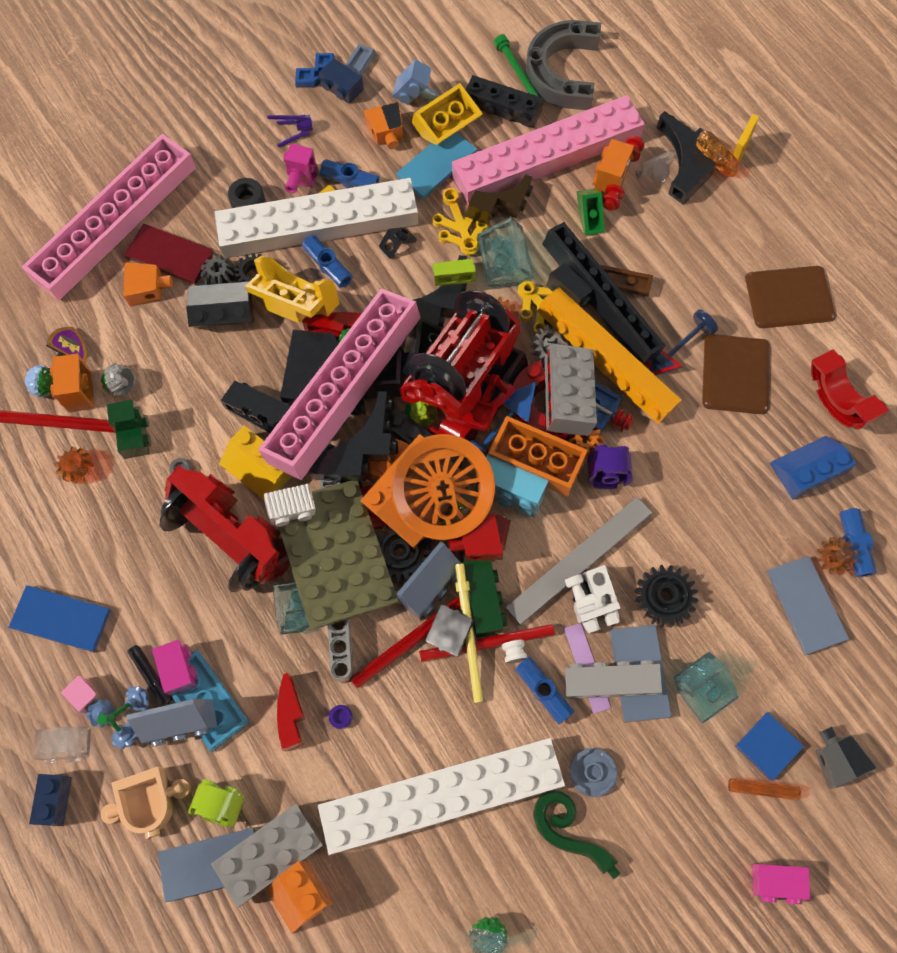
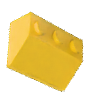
[412,83,483,145]
[219,425,292,501]

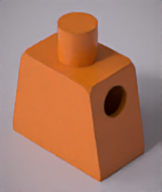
[123,262,173,306]

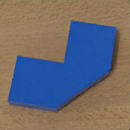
[295,53,335,88]

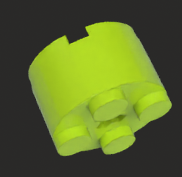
[188,779,244,828]

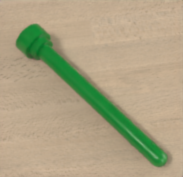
[493,34,543,107]

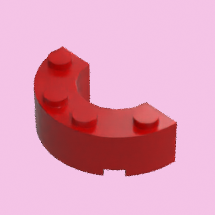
[811,349,889,429]
[510,360,568,441]

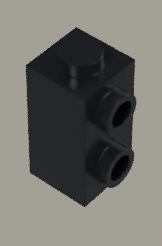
[546,263,594,308]

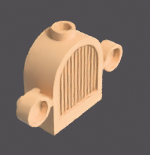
[101,766,192,839]

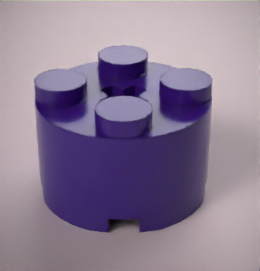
[587,445,633,489]

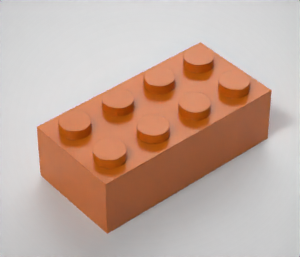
[488,416,588,497]

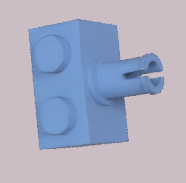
[392,59,438,105]

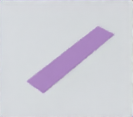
[564,623,611,714]

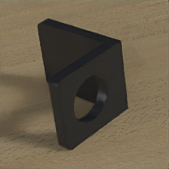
[379,227,417,259]

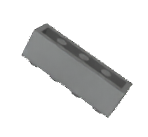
[565,660,662,699]

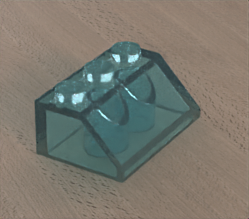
[477,217,534,287]

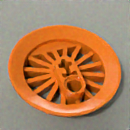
[390,434,495,540]

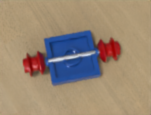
[593,382,634,434]

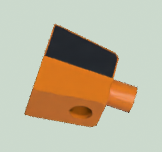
[364,101,403,149]

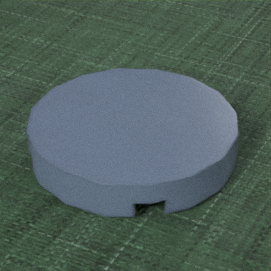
[569,748,617,797]

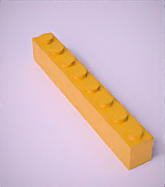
[537,287,682,424]

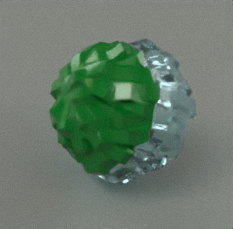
[468,917,508,953]

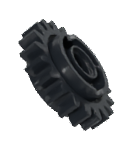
[376,526,431,583]
[634,565,699,628]

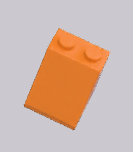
[266,860,334,934]

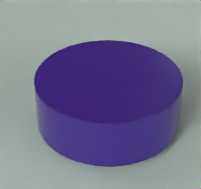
[329,705,353,729]

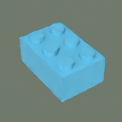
[476,454,548,517]

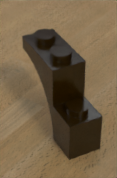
[466,174,534,225]

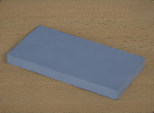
[766,556,849,656]
[609,625,671,723]
[158,827,255,903]

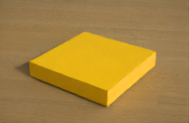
[728,114,759,170]

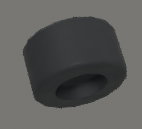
[228,178,266,208]

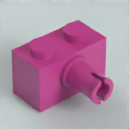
[283,144,318,194]

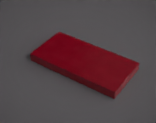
[124,223,214,285]

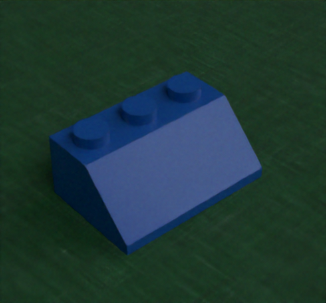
[770,436,857,500]

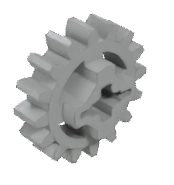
[530,325,572,367]

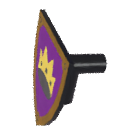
[46,327,87,363]

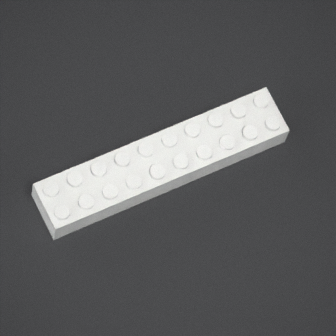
[214,178,418,258]
[318,738,565,855]

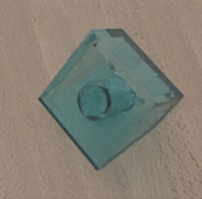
[673,652,739,724]

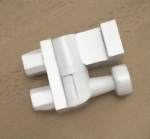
[565,565,620,633]

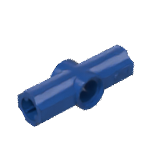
[319,159,380,188]
[302,235,353,288]
[839,508,877,578]
[514,657,574,725]

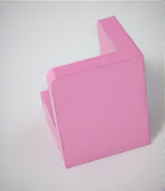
[61,675,97,714]

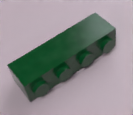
[461,550,507,638]

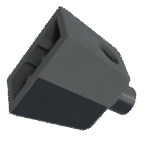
[816,727,877,789]

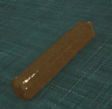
[728,778,801,800]

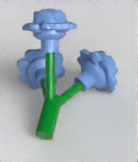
[85,686,150,750]

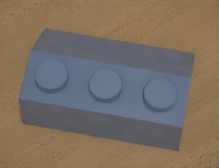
[397,542,462,620]
[126,699,217,747]

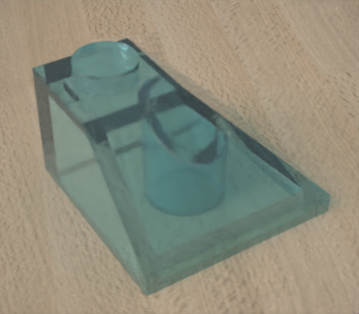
[273,581,309,635]

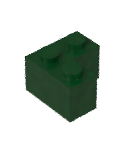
[107,399,152,459]

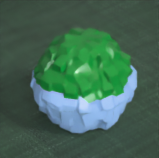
[25,365,53,399]

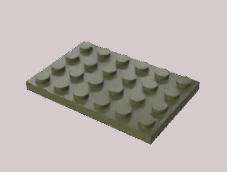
[278,481,399,631]

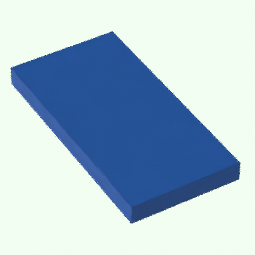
[8,585,111,653]

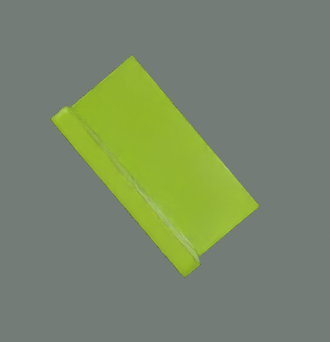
[432,259,476,286]

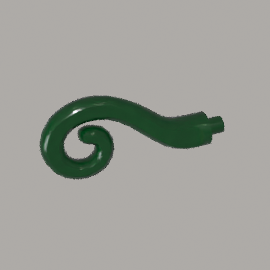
[533,791,621,880]

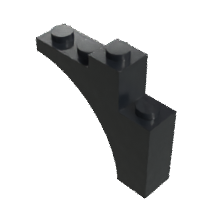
[657,111,716,205]
[413,255,468,328]
[309,392,398,482]

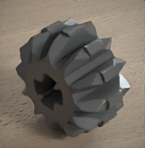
[201,255,236,285]

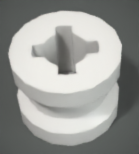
[502,640,528,664]

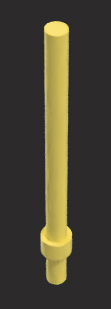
[455,564,483,703]

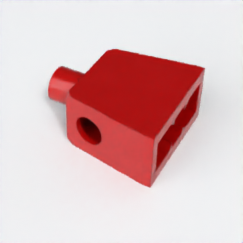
[448,513,503,561]

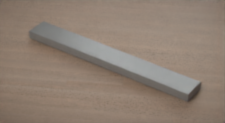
[505,497,652,626]

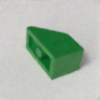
[577,188,605,235]

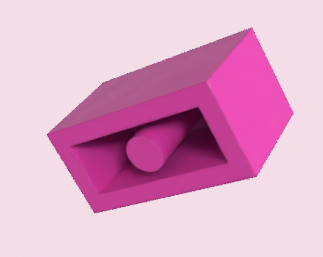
[152,639,198,696]
[752,864,810,904]

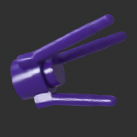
[267,114,313,147]

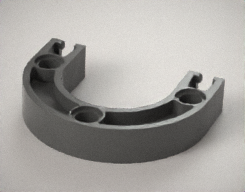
[526,20,601,110]

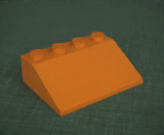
[360,434,472,549]

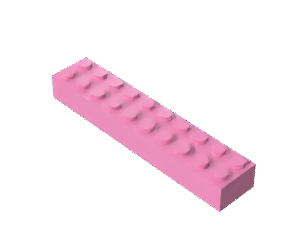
[452,95,645,205]
[22,134,196,301]
[258,289,421,480]

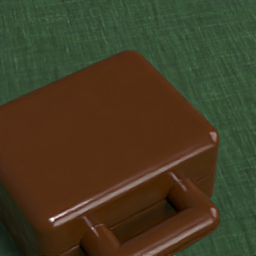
[745,265,836,329]
[702,334,770,415]

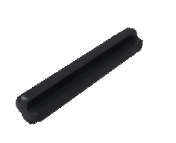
[127,645,172,705]

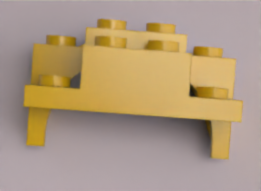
[245,256,340,323]

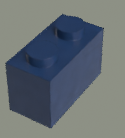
[319,58,364,104]
[29,774,72,826]

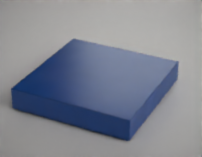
[735,712,804,781]

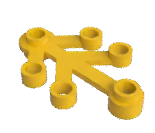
[432,188,488,256]
[518,281,552,334]

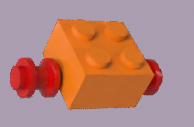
[592,136,645,211]

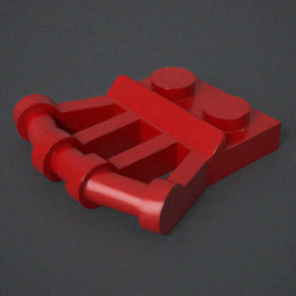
[446,374,515,432]

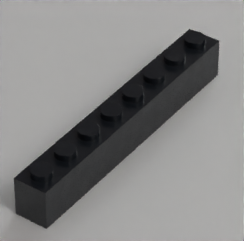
[542,222,666,365]

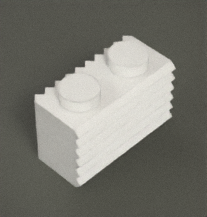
[264,484,316,527]

